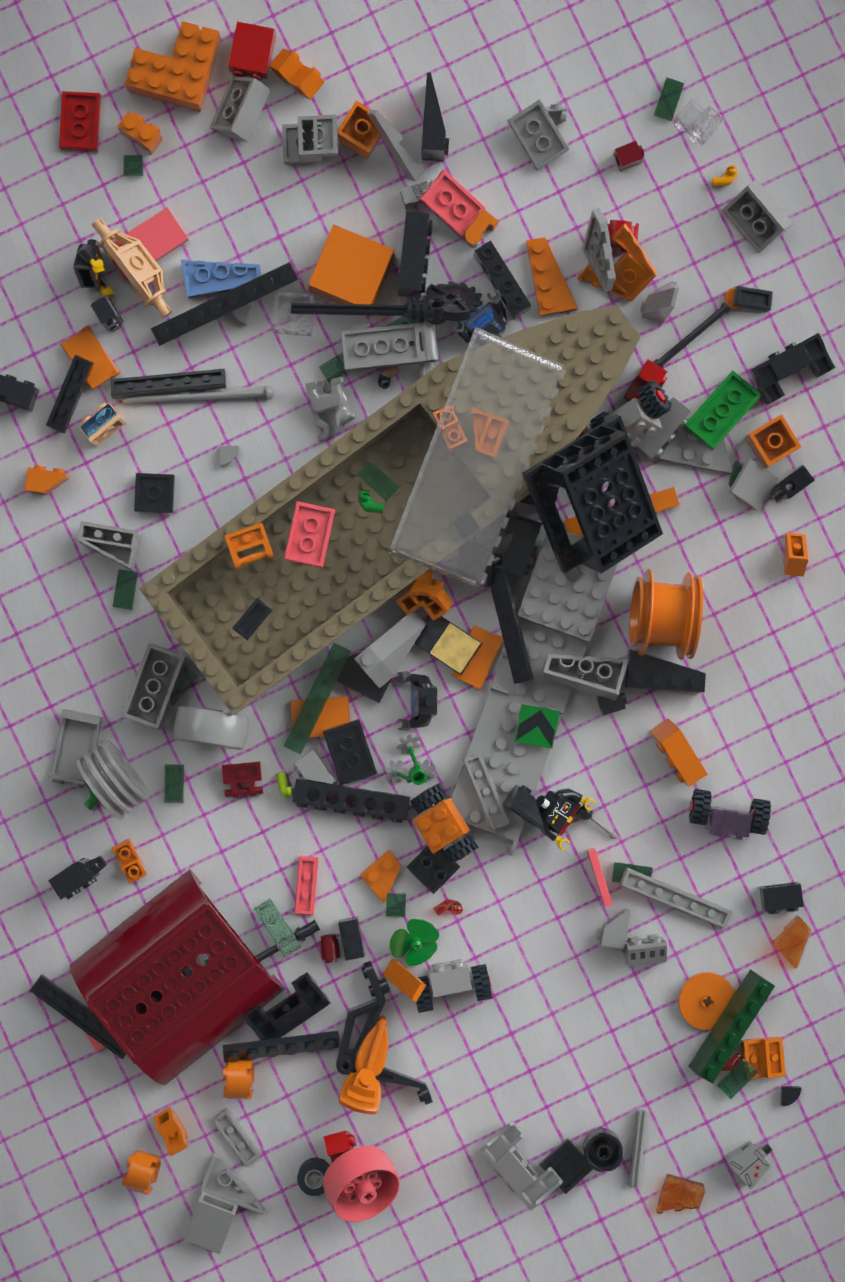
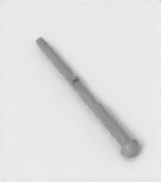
[123,385,274,404]

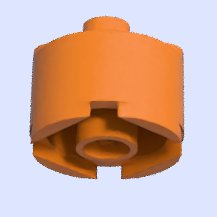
[223,1059,254,1099]
[122,1150,161,1195]

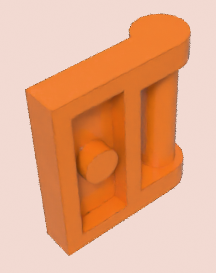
[224,523,274,570]

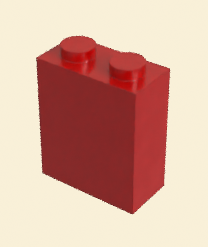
[228,21,276,81]

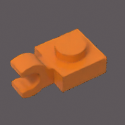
[410,571,445,588]

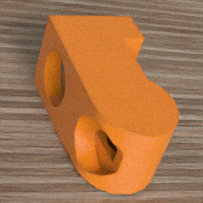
[465,209,499,247]

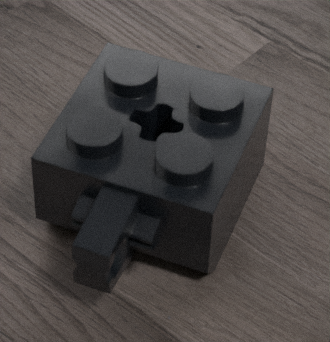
[48,855,107,900]

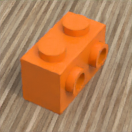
[117,111,163,154]

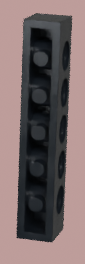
[292,778,410,823]

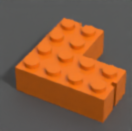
[125,21,221,111]

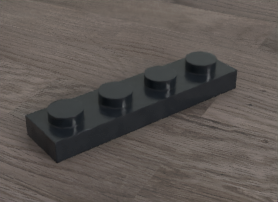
[46,355,94,433]

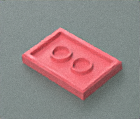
[418,169,486,238]
[284,501,336,568]

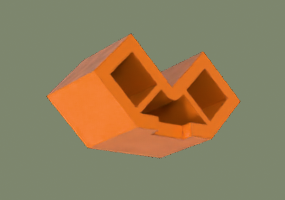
[269,49,325,100]
[395,582,453,621]

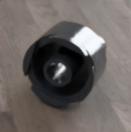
[582,1127,623,1172]

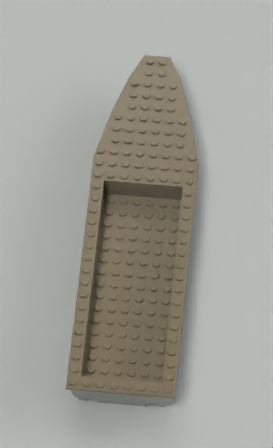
[139,305,641,715]

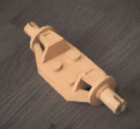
[91,218,172,318]

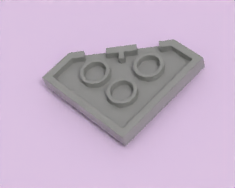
[582,208,616,292]

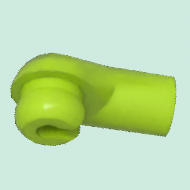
[276,772,294,798]

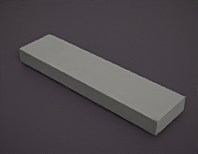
[462,752,510,831]

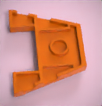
[577,224,657,302]

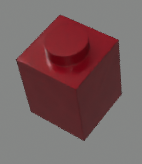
[613,141,645,172]

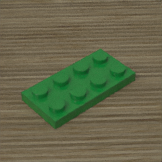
[683,370,762,451]

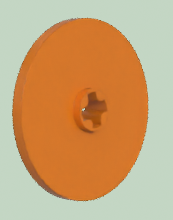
[678,972,735,1030]

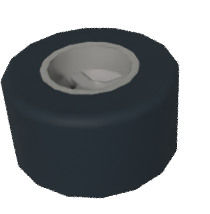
[297,1157,330,1196]

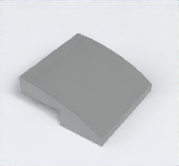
[729,458,778,512]

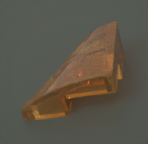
[656,1174,705,1214]

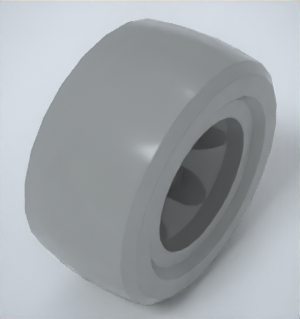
[173,706,248,750]

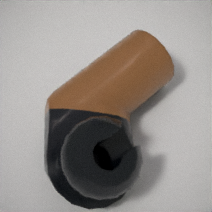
[378,366,400,389]

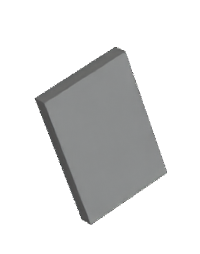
[507,99,570,170]

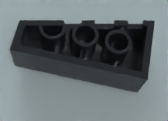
[625,649,706,692]

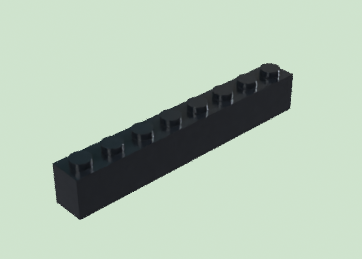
[151,261,299,346]

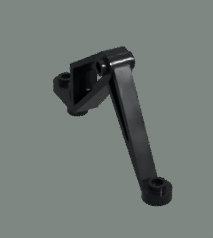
[336,960,433,1105]

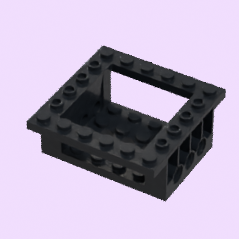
[522,414,663,574]

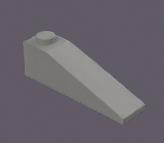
[640,281,679,323]

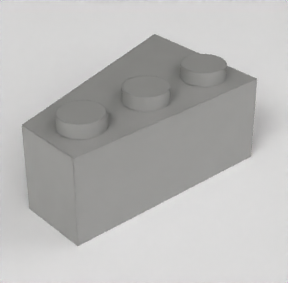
[633,397,691,461]
[77,521,141,572]

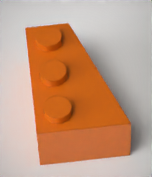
[650,718,708,787]

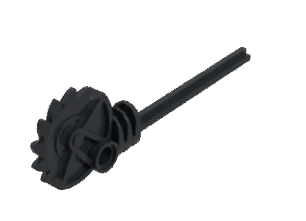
[291,281,483,325]

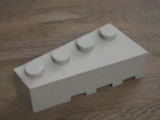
[541,654,628,701]

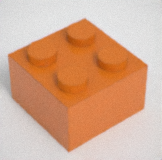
[337,101,389,160]
[745,414,802,469]

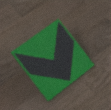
[514,704,560,749]

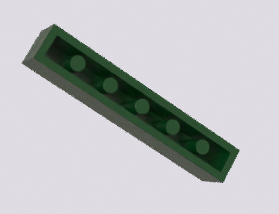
[688,969,775,1084]

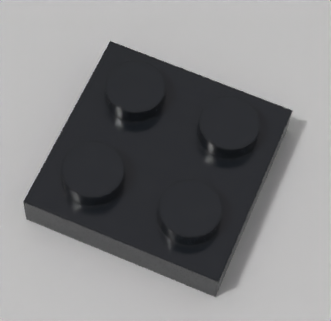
[134,473,175,513]
[539,1138,593,1194]

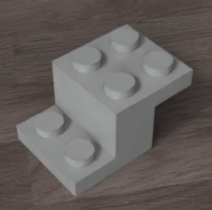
[282,114,338,164]

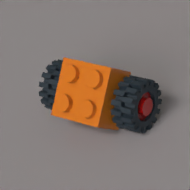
[410,783,479,866]

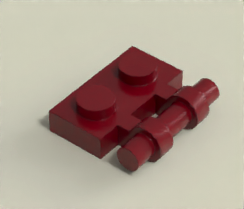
[222,761,264,798]

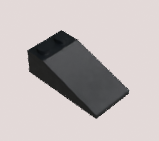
[421,72,449,161]

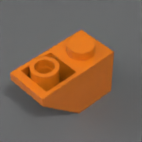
[24,465,70,495]

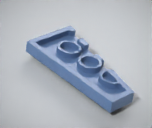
[181,259,261,298]

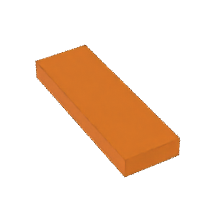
[383,958,426,1002]

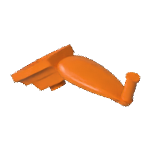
[339,1015,388,1115]

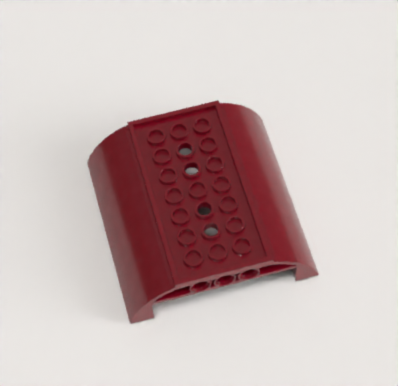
[70,869,286,1085]

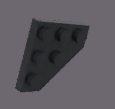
[328,652,392,703]

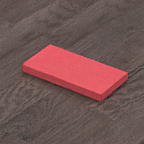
[111,207,189,282]

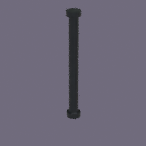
[653,303,731,368]

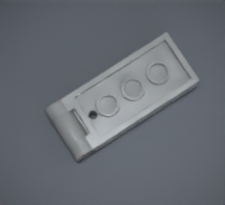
[341,322,439,372]

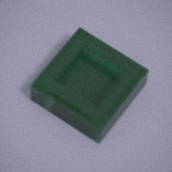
[123,155,144,176]

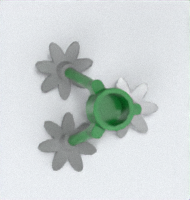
[384,734,435,785]

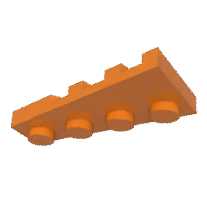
[526,237,578,316]

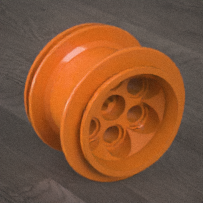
[629,569,703,660]

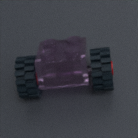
[689,789,771,840]

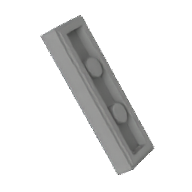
[211,1108,261,1167]

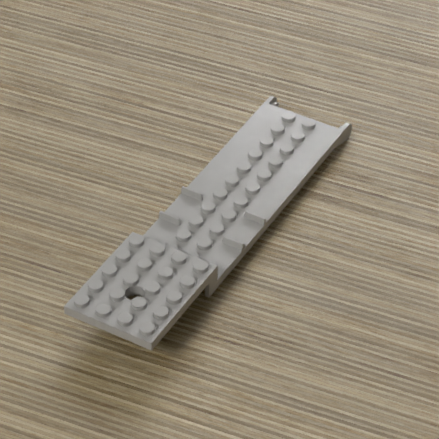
[451,531,617,856]

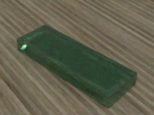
[254,899,301,957]

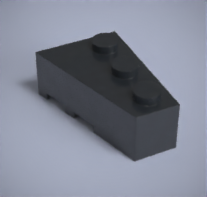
[0,374,39,412]

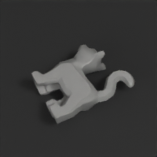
[305,377,355,441]

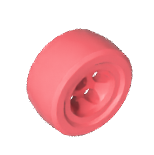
[322,1146,400,1222]

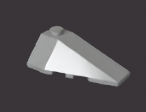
[354,611,426,688]

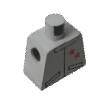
[724,1141,773,1190]

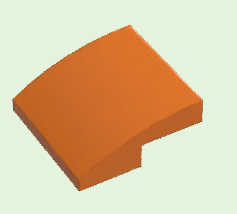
[741,1037,786,1080]

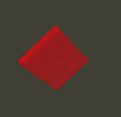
[59,91,101,152]

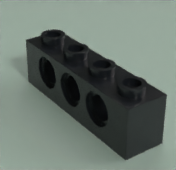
[474,240,531,320]

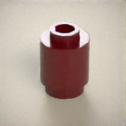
[319,934,340,963]

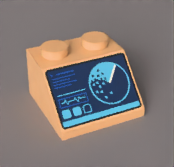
[80,403,126,447]

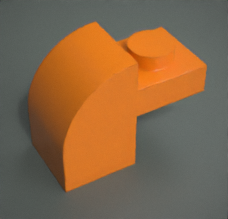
[154,1107,188,1156]

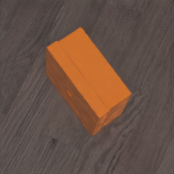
[308,224,396,317]

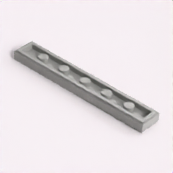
[619,867,732,929]

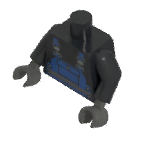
[450,289,507,347]
[397,671,437,731]

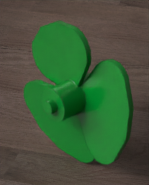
[389,919,439,966]

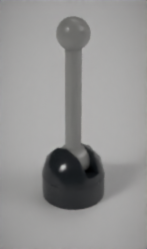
[576,805,617,839]

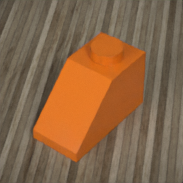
[783,533,809,577]

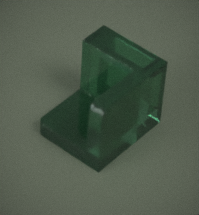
[386,892,406,917]

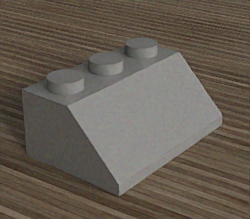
[210,76,271,142]
[722,180,794,253]

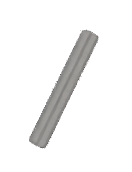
[628,1110,647,1187]

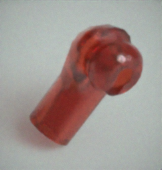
[433,899,463,916]
[721,1052,743,1071]

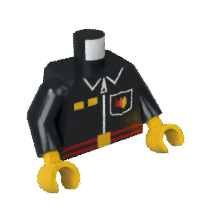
[73,239,115,299]
[536,788,596,850]

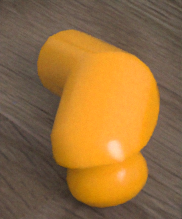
[712,165,738,187]

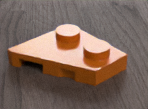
[360,850,401,903]

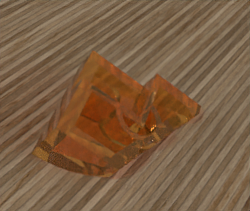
[771,915,811,969]

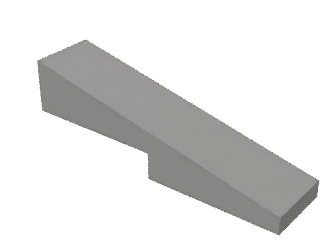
[367,110,425,181]

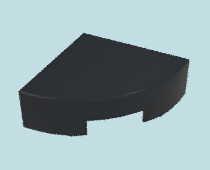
[780,1086,802,1106]

